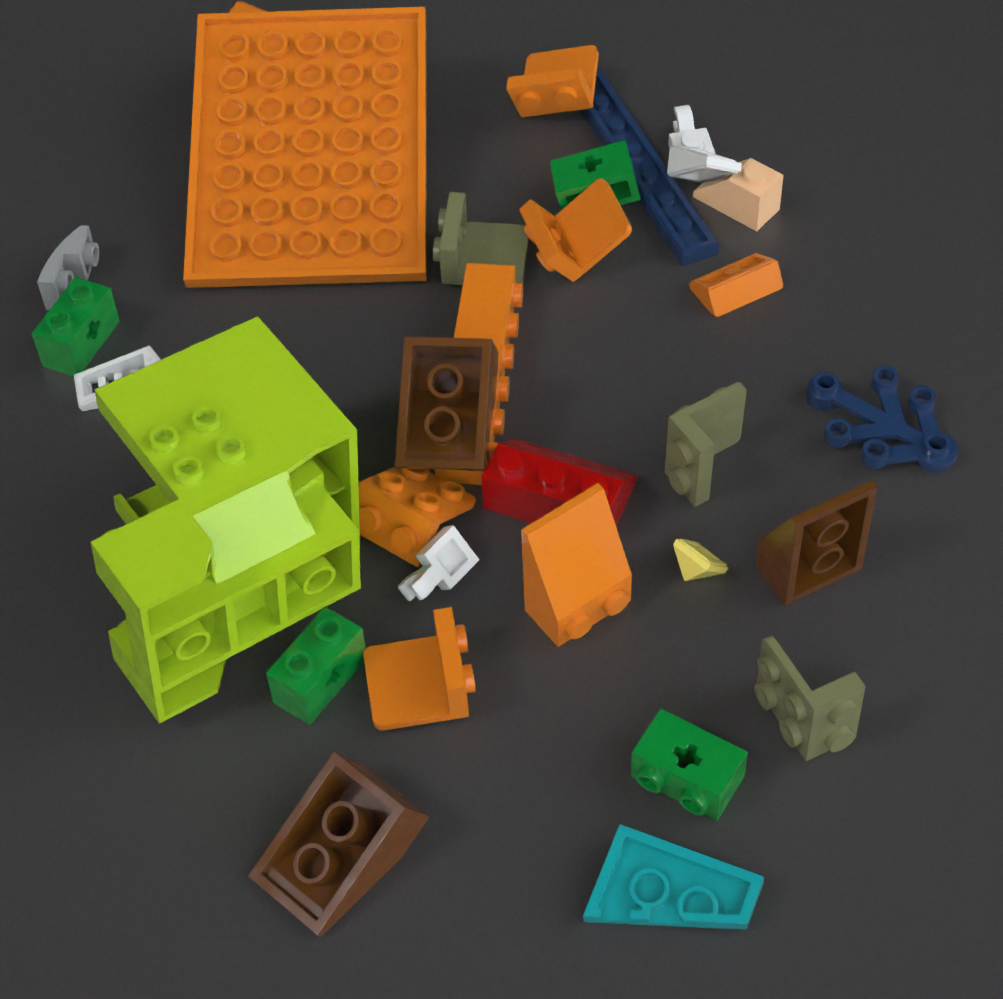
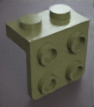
[433,192,529,285]
[665,382,747,507]
[754,635,866,761]

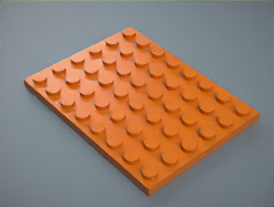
[183,7,427,288]

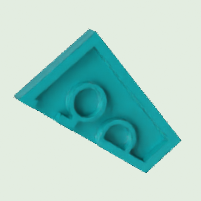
[583,824,764,930]

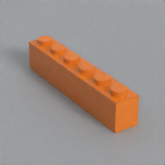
[435,263,523,485]

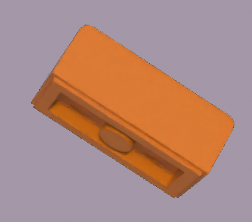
[689,253,783,317]

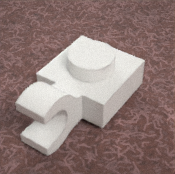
[668,105,716,154]
[398,525,479,601]

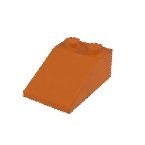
[521,483,632,647]

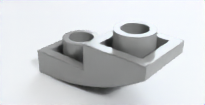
[37,225,99,310]

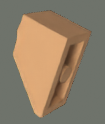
[693,158,783,231]

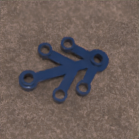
[806,366,958,473]

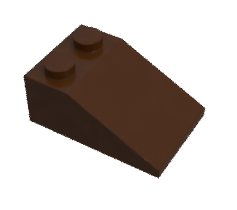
[395,337,499,471]
[755,480,878,606]
[248,752,430,936]

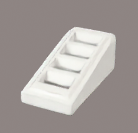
[667,145,742,182]
[74,345,160,411]

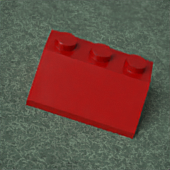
[481,439,638,526]

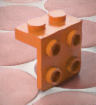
[506,45,599,118]
[519,178,632,283]
[359,467,476,568]
[363,607,476,731]

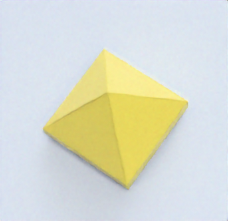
[673,539,728,581]

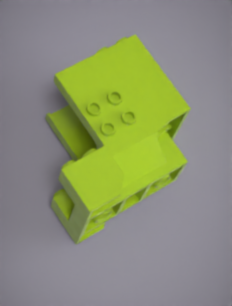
[90,316,361,724]

